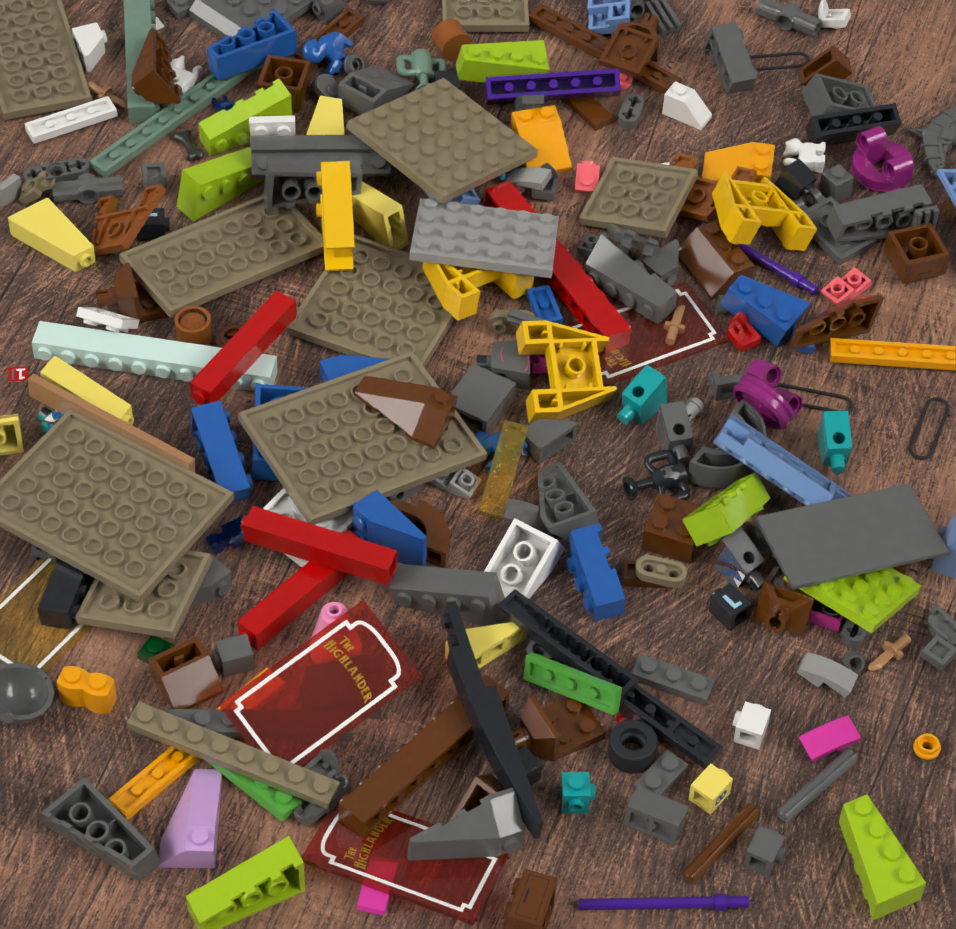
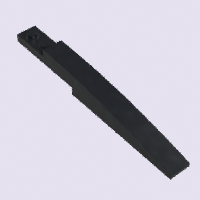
[498,589,723,769]
[440,601,543,839]

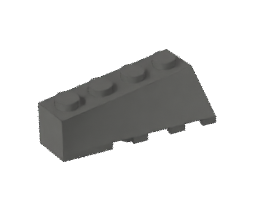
[585,232,677,324]

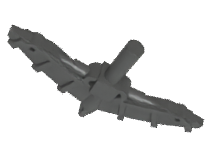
[910,103,956,179]

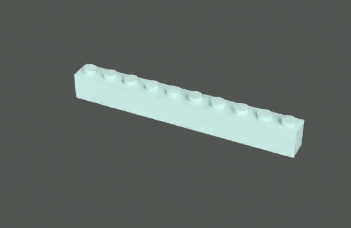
[32,321,278,391]

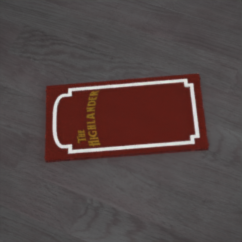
[565,281,729,387]
[219,600,422,767]
[301,803,510,926]

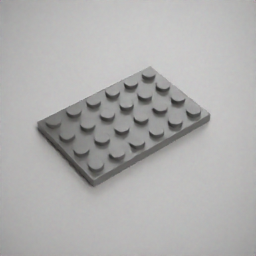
[409,198,559,278]

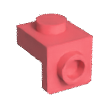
[575,161,600,193]

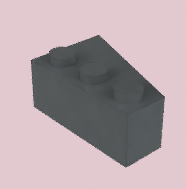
[703,22,758,94]

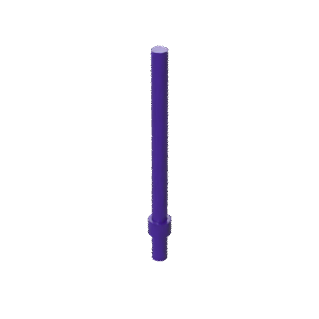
[701,221,819,295]
[578,894,749,911]

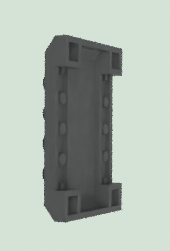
[189,0,313,39]

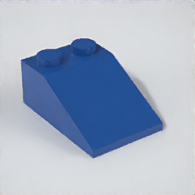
[352,490,427,566]

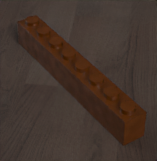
[338,674,510,838]

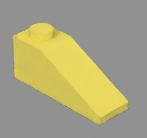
[445,622,527,669]

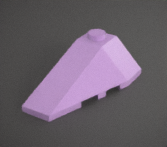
[159,769,222,868]

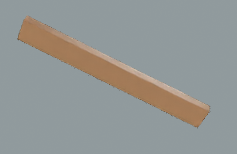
[28,374,195,473]

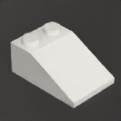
[485,518,565,599]

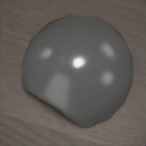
[0,662,54,725]

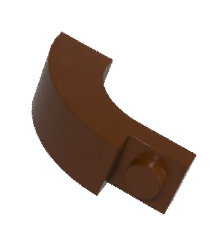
[390,498,450,568]

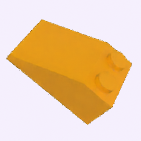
[511,105,572,173]
[702,142,775,183]

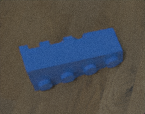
[207,9,297,81]
[191,401,253,503]

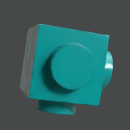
[560,772,595,814]

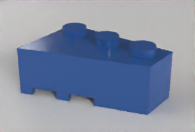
[720,275,810,347]

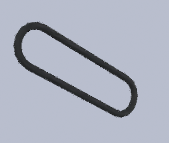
[751,52,810,71]
[775,383,853,413]
[909,397,950,460]

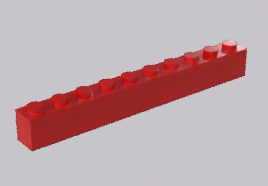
[485,180,632,354]

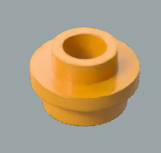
[913,733,941,760]

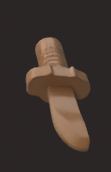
[88,81,128,110]
[664,305,686,345]
[867,634,911,671]

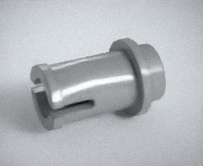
[686,397,704,421]

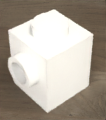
[732,701,771,750]

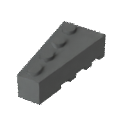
[264,158,363,213]
[826,184,933,242]
[390,564,505,626]
[41,777,161,881]

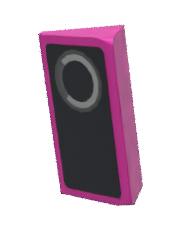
[808,600,844,632]

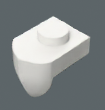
[818,0,851,29]

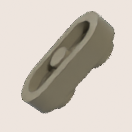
[488,310,535,333]
[635,555,687,588]

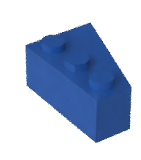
[565,523,625,622]

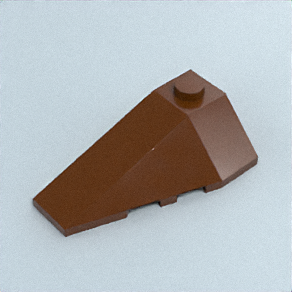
[131,28,181,104]
[789,295,884,350]
[354,376,458,449]

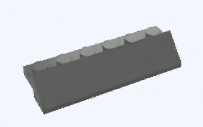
[251,135,390,180]

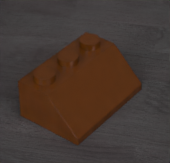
[678,220,754,300]

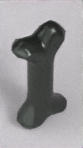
[173,130,205,162]

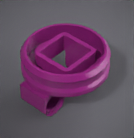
[851,126,914,192]
[733,359,803,430]

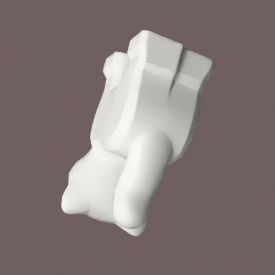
[169,55,202,95]
[783,138,826,173]

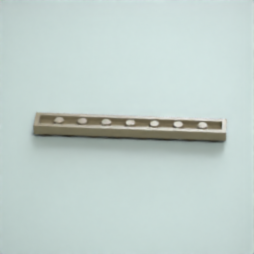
[127,702,340,809]

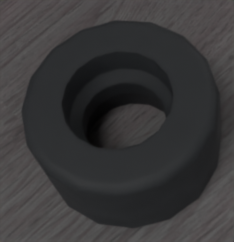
[607,720,658,774]

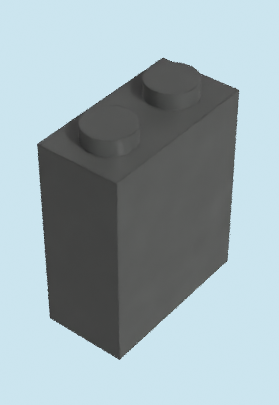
[451,364,516,433]

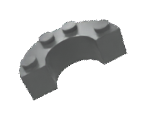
[688,399,766,488]

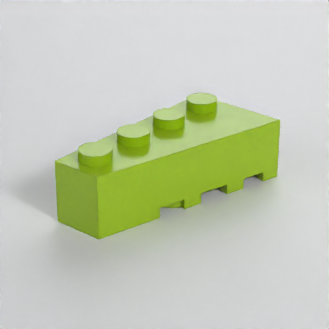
[682,472,771,546]
[839,794,926,921]
[186,836,305,929]

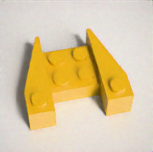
[316,161,355,271]
[712,172,817,251]
[422,262,534,321]
[516,320,617,423]

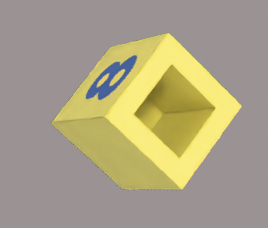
[689,764,733,815]

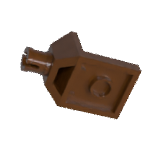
[599,13,660,79]
[95,263,169,323]
[753,563,816,636]
[512,695,606,762]

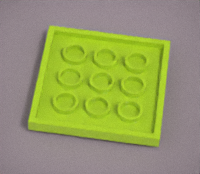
[784,568,922,634]

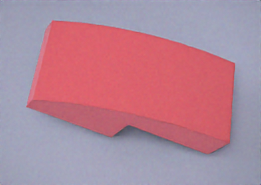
[821,267,872,305]

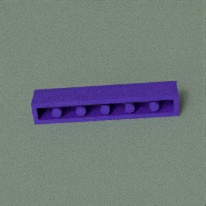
[485,68,621,105]

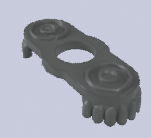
[293,774,351,825]

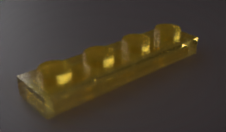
[479,420,529,520]

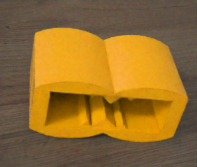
[57,666,117,714]

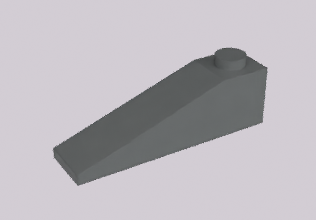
[537,462,601,541]
[407,788,525,861]

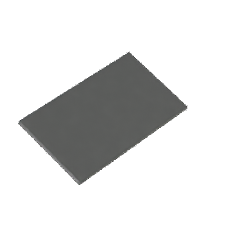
[755,484,949,590]

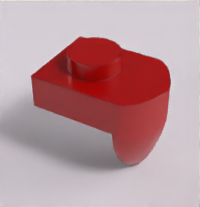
[727,312,761,352]

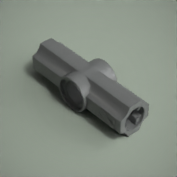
[755,0,822,37]
[52,173,124,204]

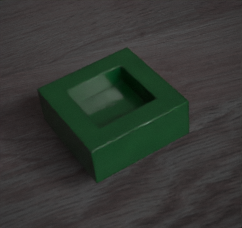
[137,635,174,664]

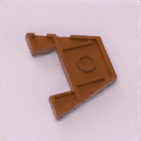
[675,153,758,222]
[91,184,166,256]

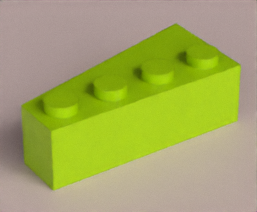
[456,40,550,83]
[198,79,292,156]
[177,146,265,222]

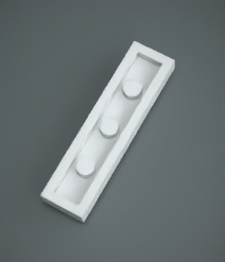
[24,96,117,144]

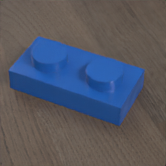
[526,285,563,325]

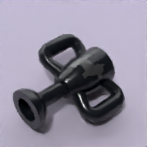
[622,450,690,501]

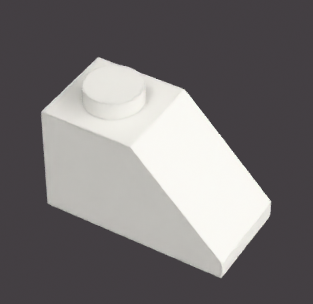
[72,22,107,73]
[662,81,712,130]

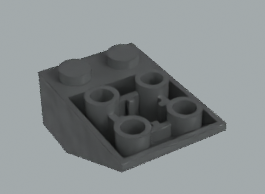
[338,65,414,115]

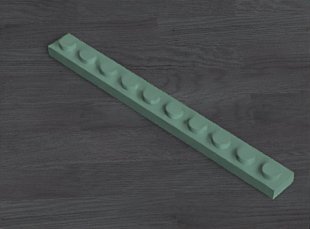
[89,65,263,177]

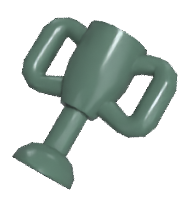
[396,49,448,90]

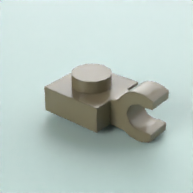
[19,171,56,205]

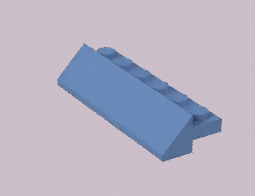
[587,0,631,35]
[713,413,853,506]

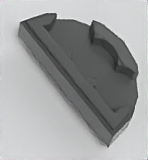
[927,604,956,647]

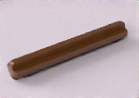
[683,803,760,884]

